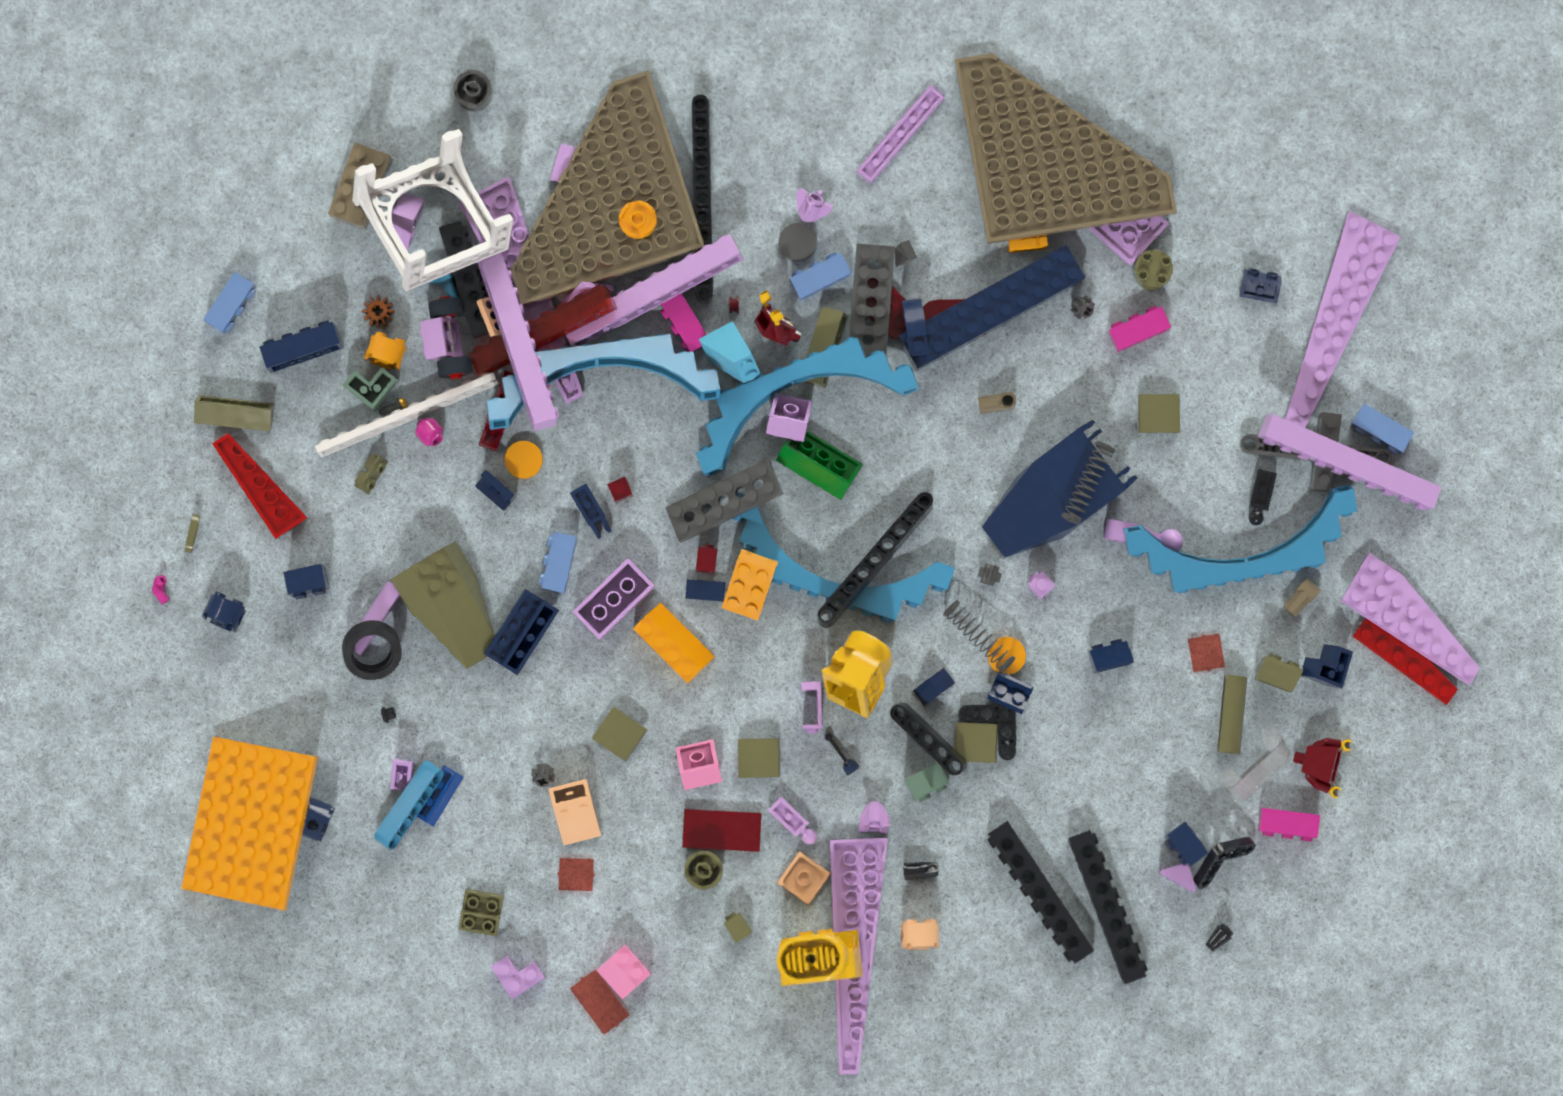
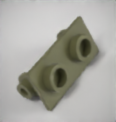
[354,453,388,495]

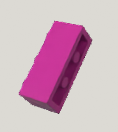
[660,293,707,353]
[1108,306,1171,353]
[1258,808,1320,842]

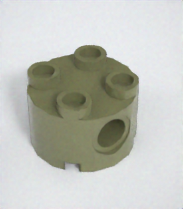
[1133,250,1173,290]
[684,851,723,889]

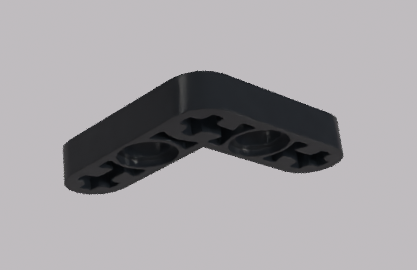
[959,704,1016,761]
[1193,837,1256,889]

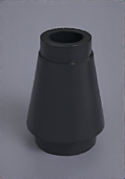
[1205,923,1234,952]

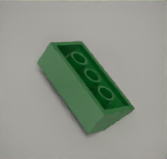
[775,430,863,500]

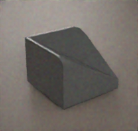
[895,240,917,267]

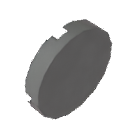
[779,223,817,262]

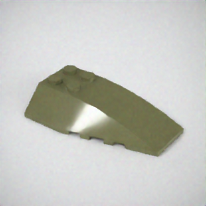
[390,541,495,669]

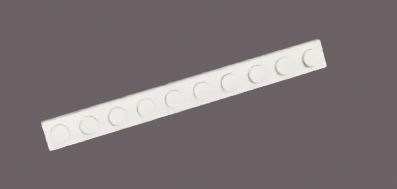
[315,372,499,458]

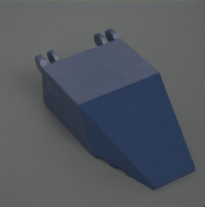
[982,420,1137,558]

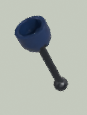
[825,733,860,776]

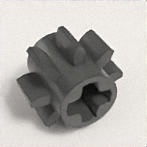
[1070,295,1095,320]
[978,563,1002,586]
[531,763,555,787]

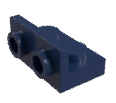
[1239,268,1282,304]
[475,470,516,511]
[987,672,1034,714]

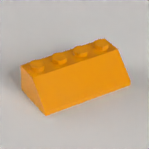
[633,603,715,684]

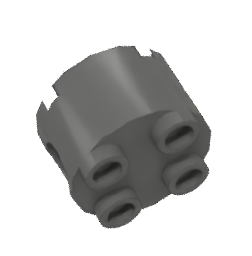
[453,70,493,112]

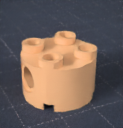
[900,919,940,950]

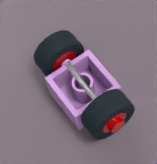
[420,296,473,380]

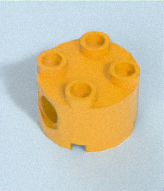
[363,332,407,371]

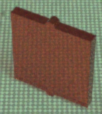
[1188,634,1225,672]
[557,858,595,891]

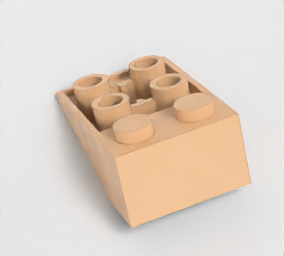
[549,779,601,845]

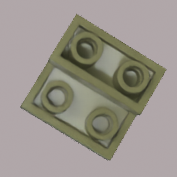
[1138,394,1180,434]
[592,706,647,762]
[955,723,998,763]
[738,738,780,778]
[458,889,504,936]

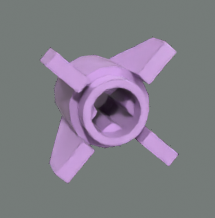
[796,188,833,222]
[858,801,890,834]

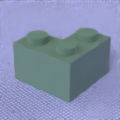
[343,367,399,411]
[904,763,949,802]

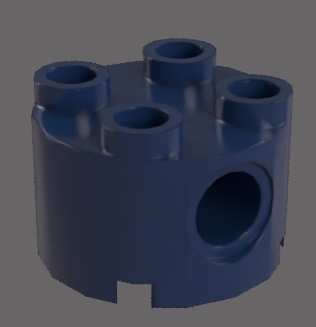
[201,591,246,632]
[302,797,335,842]

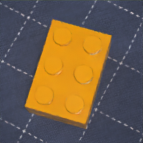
[722,549,778,621]

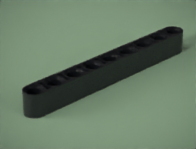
[817,492,933,628]

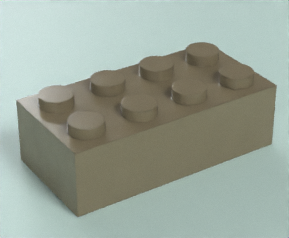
[328,142,393,230]

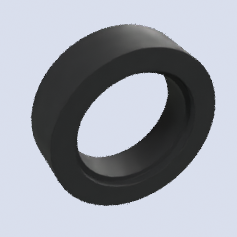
[342,620,402,680]

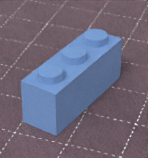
[790,252,852,301]
[203,272,256,334]
[1350,404,1414,455]
[539,532,577,594]

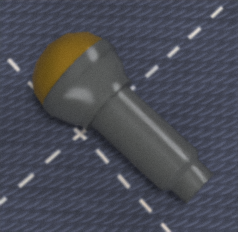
[378,398,407,415]

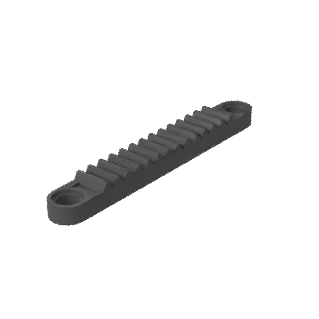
[1239,434,1394,465]

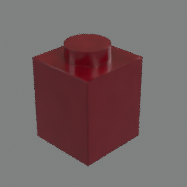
[607,477,633,504]
[696,544,718,573]

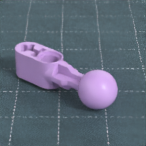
[1103,519,1183,552]

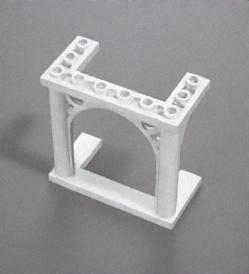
[352,129,513,292]

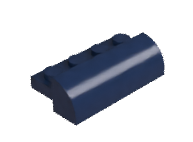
[483,589,559,675]

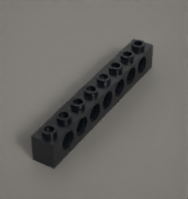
[987,821,1094,964]
[1067,830,1148,984]

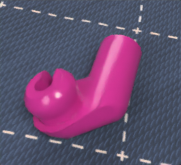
[152,575,170,605]

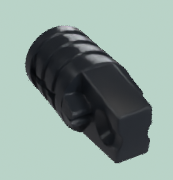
[903,862,939,880]

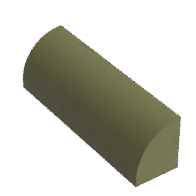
[804,306,848,389]
[194,395,274,431]
[1217,674,1247,755]

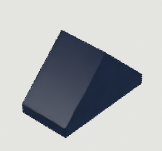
[913,668,955,706]

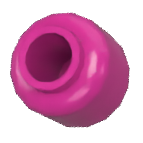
[415,418,444,446]

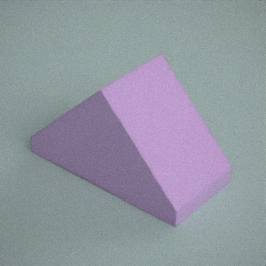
[390,759,415,791]
[1159,864,1196,892]

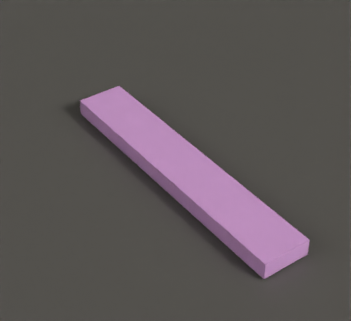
[856,85,945,184]

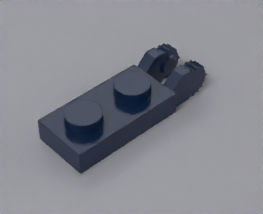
[570,484,612,539]

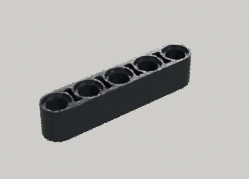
[890,702,967,775]

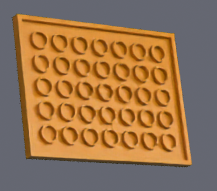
[181,736,318,911]

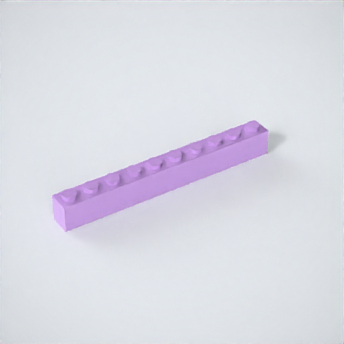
[561,235,744,347]
[477,252,559,432]
[1258,414,1442,511]

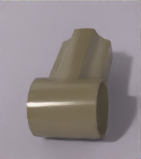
[978,392,1016,414]
[1283,577,1321,617]

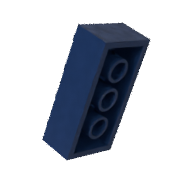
[259,320,344,373]

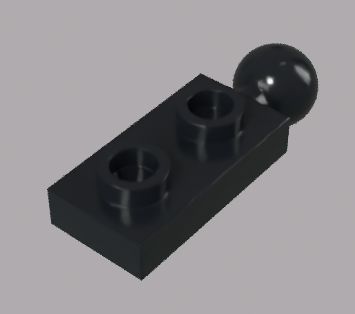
[1248,469,1277,526]

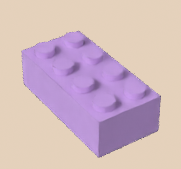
[572,558,656,641]

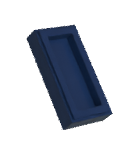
[685,579,725,602]

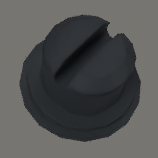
[381,707,396,724]

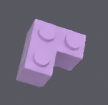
[391,193,425,250]
[491,956,546,999]

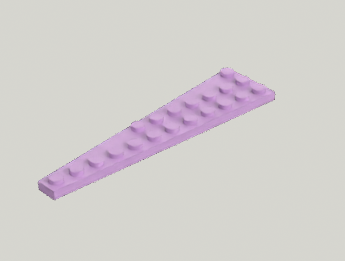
[458,176,584,404]
[1285,211,1401,428]
[830,838,888,1074]

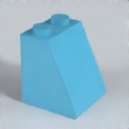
[699,321,760,383]

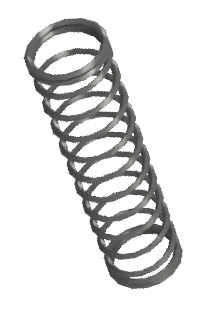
[1061,441,1115,525]
[943,600,1015,672]

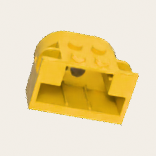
[822,631,893,719]
[776,929,863,986]

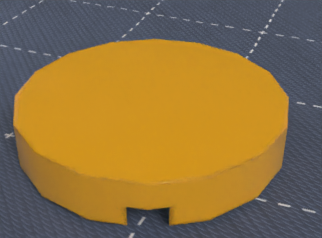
[619,200,657,239]
[505,441,543,479]
[987,636,1026,675]

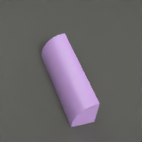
[353,581,401,656]

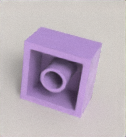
[766,393,813,442]

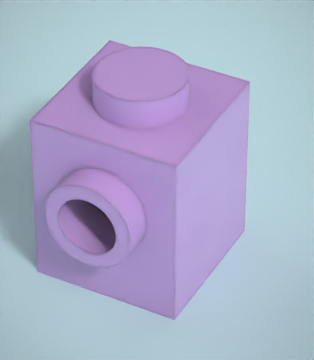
[1027,572,1055,600]

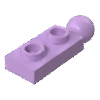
[768,797,817,845]

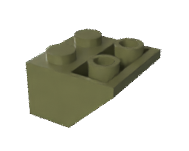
[1254,654,1303,693]

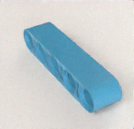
[374,761,444,850]

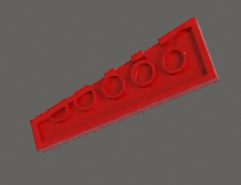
[212,433,308,540]
[1352,618,1458,705]

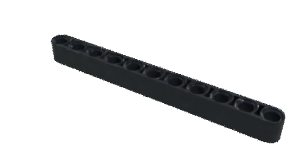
[692,94,713,304]

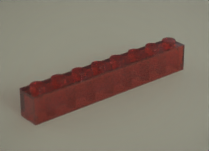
[468,285,617,375]

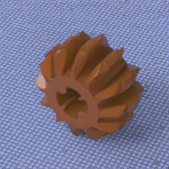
[362,295,395,328]

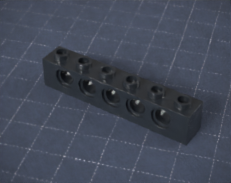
[438,221,489,339]

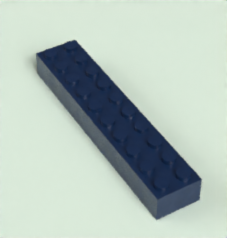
[898,245,1085,372]

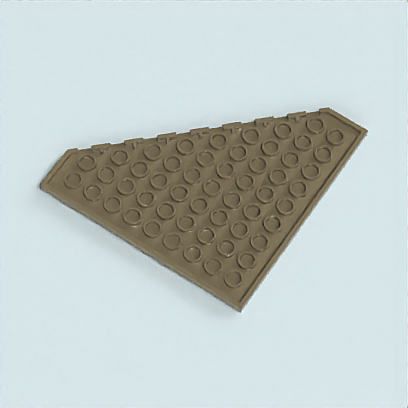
[955,53,1177,244]
[510,70,705,306]

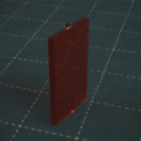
[570,969,630,1034]

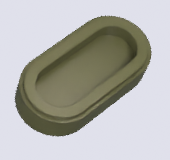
[184,514,200,553]

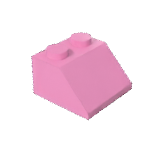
[676,740,722,790]
[597,944,651,1000]

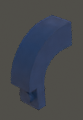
[901,298,929,357]

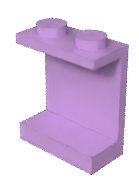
[801,682,822,734]

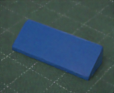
[417,765,464,826]

